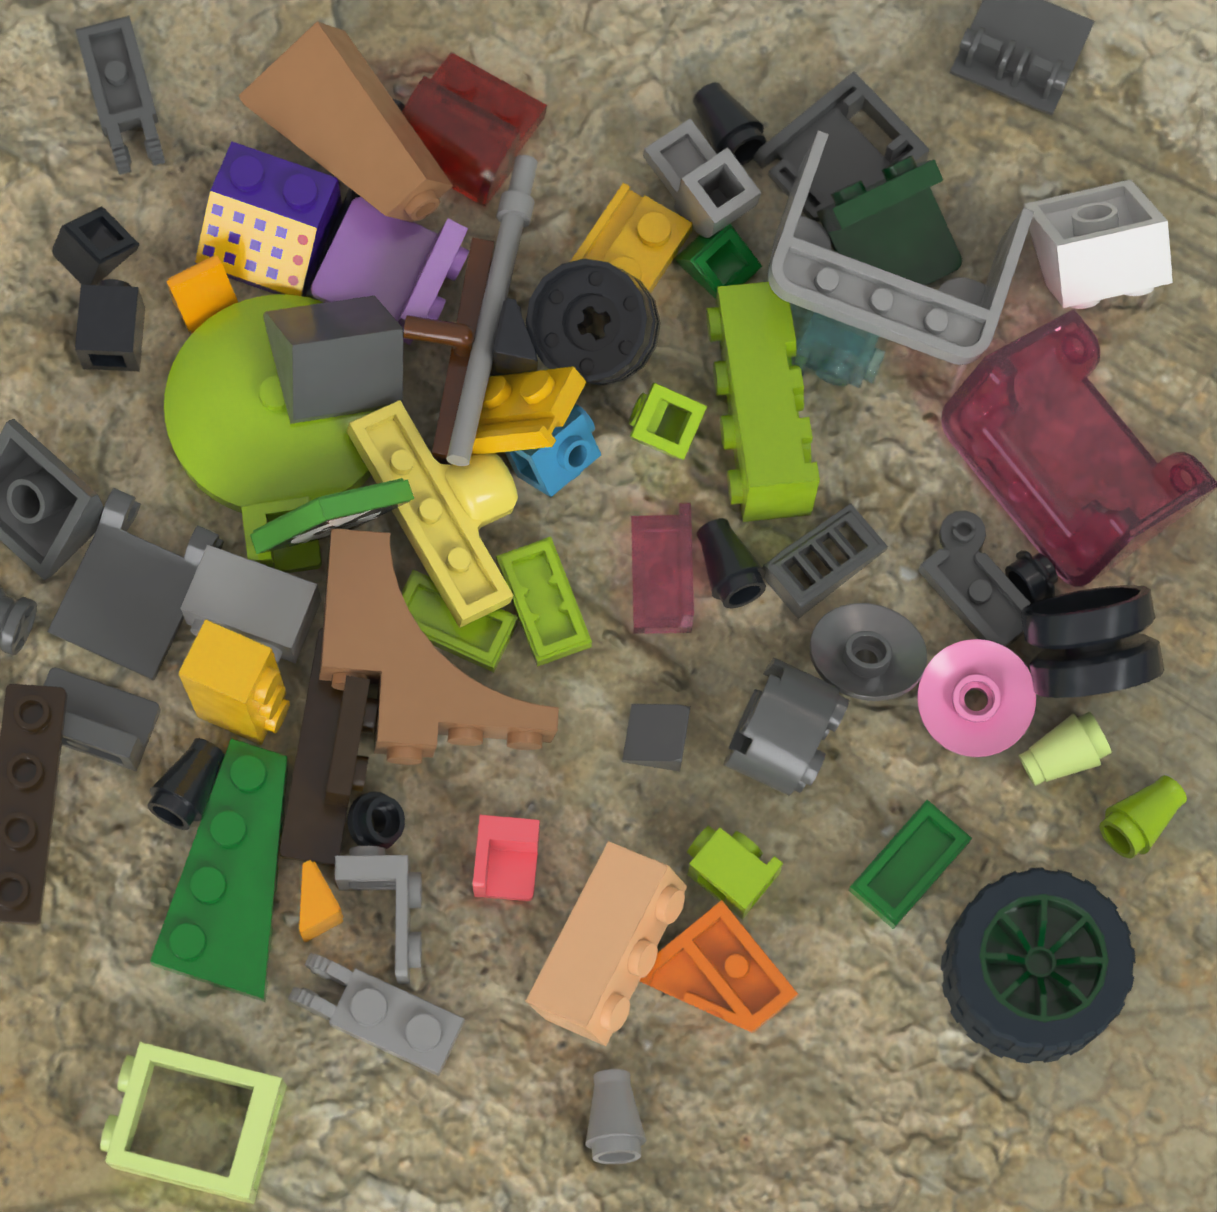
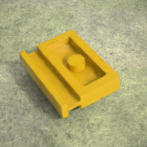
[570,182,693,293]
[471,366,586,455]

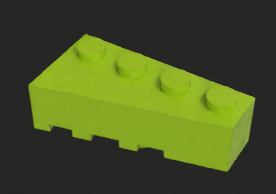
[706,282,820,522]

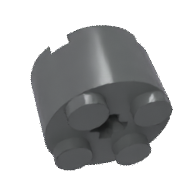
[724,658,849,796]

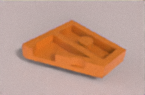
[639,900,799,1033]

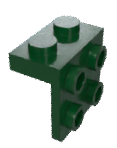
[817,155,962,286]

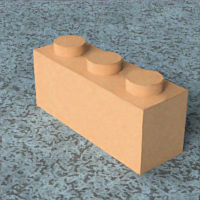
[525,841,687,1046]

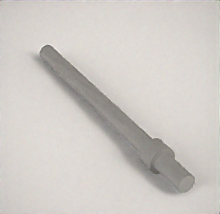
[446,155,538,466]

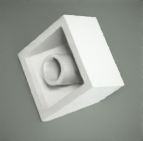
[1024,179,1173,309]

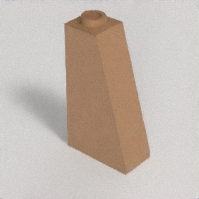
[238,21,453,223]

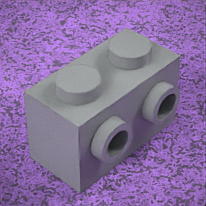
[180,544,321,664]

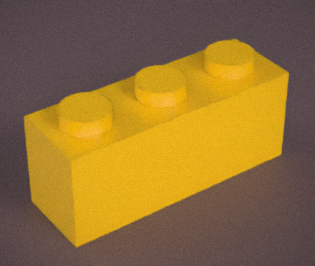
[178,619,290,745]

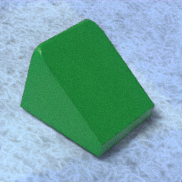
[675,224,762,299]

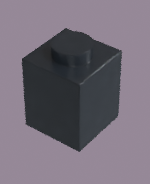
[75,279,145,372]

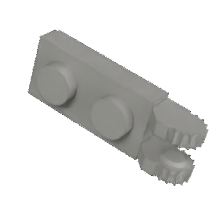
[288,953,465,1076]

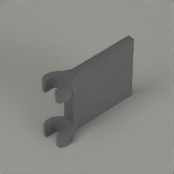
[47,488,224,680]

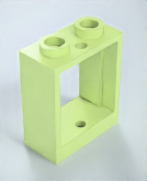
[100,1042,287,1204]

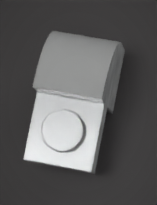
[643,119,761,238]

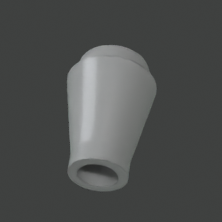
[585,1069,646,1164]

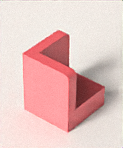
[473,815,540,901]

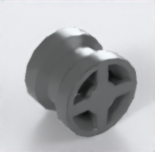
[0,587,37,656]

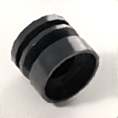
[526,259,661,386]

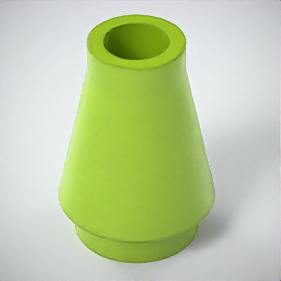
[1099,775,1187,859]

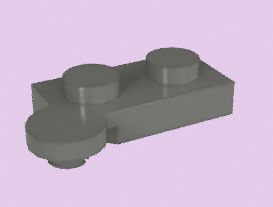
[918,510,1031,647]

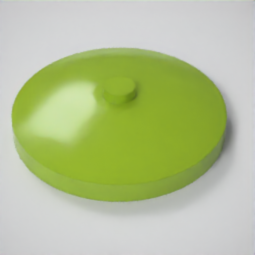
[164,294,377,513]

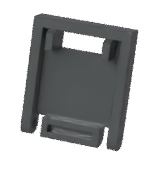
[753,71,930,222]

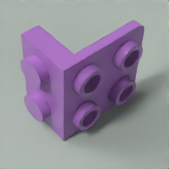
[311,197,469,345]

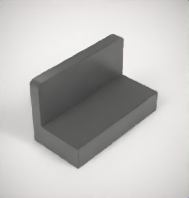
[43,667,161,772]

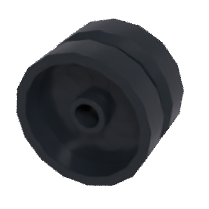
[1020,585,1164,698]

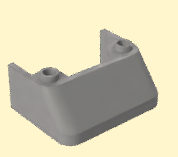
[768,130,1034,365]

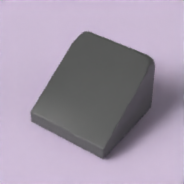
[622,704,691,772]

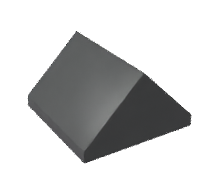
[263,295,403,424]
[0,419,104,580]

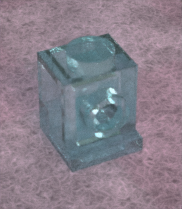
[794,312,886,388]

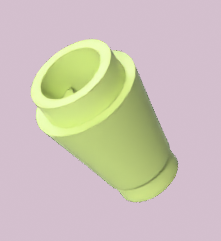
[1018,711,1112,786]

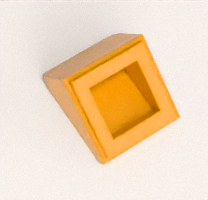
[166,256,238,333]
[299,860,344,942]

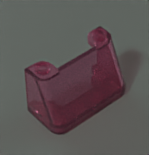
[941,309,1217,587]

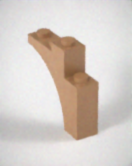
[319,528,559,765]

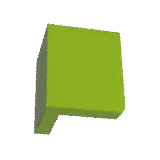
[241,497,322,573]

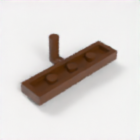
[403,238,495,465]

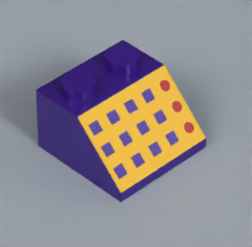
[195,141,342,296]

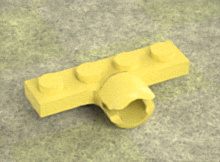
[347,400,518,628]

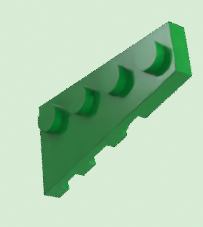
[150,738,289,1003]

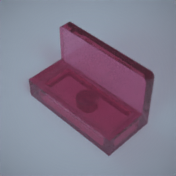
[631,502,694,634]

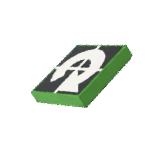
[250,478,414,554]

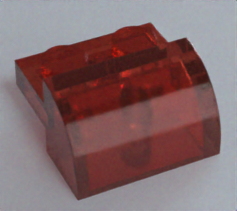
[402,52,547,207]

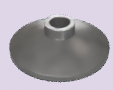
[810,603,927,701]

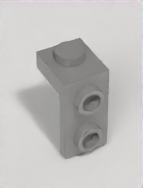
[335,846,422,984]

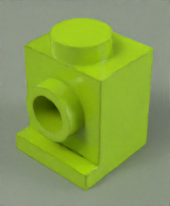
[629,382,707,460]
[686,825,783,920]

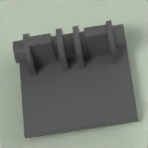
[950,0,1095,116]

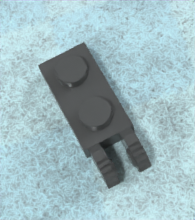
[75,15,166,175]

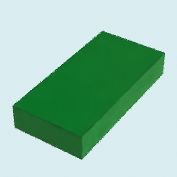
[848,800,972,929]

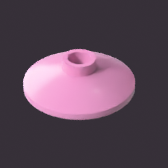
[917,639,1036,757]

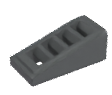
[763,504,888,619]

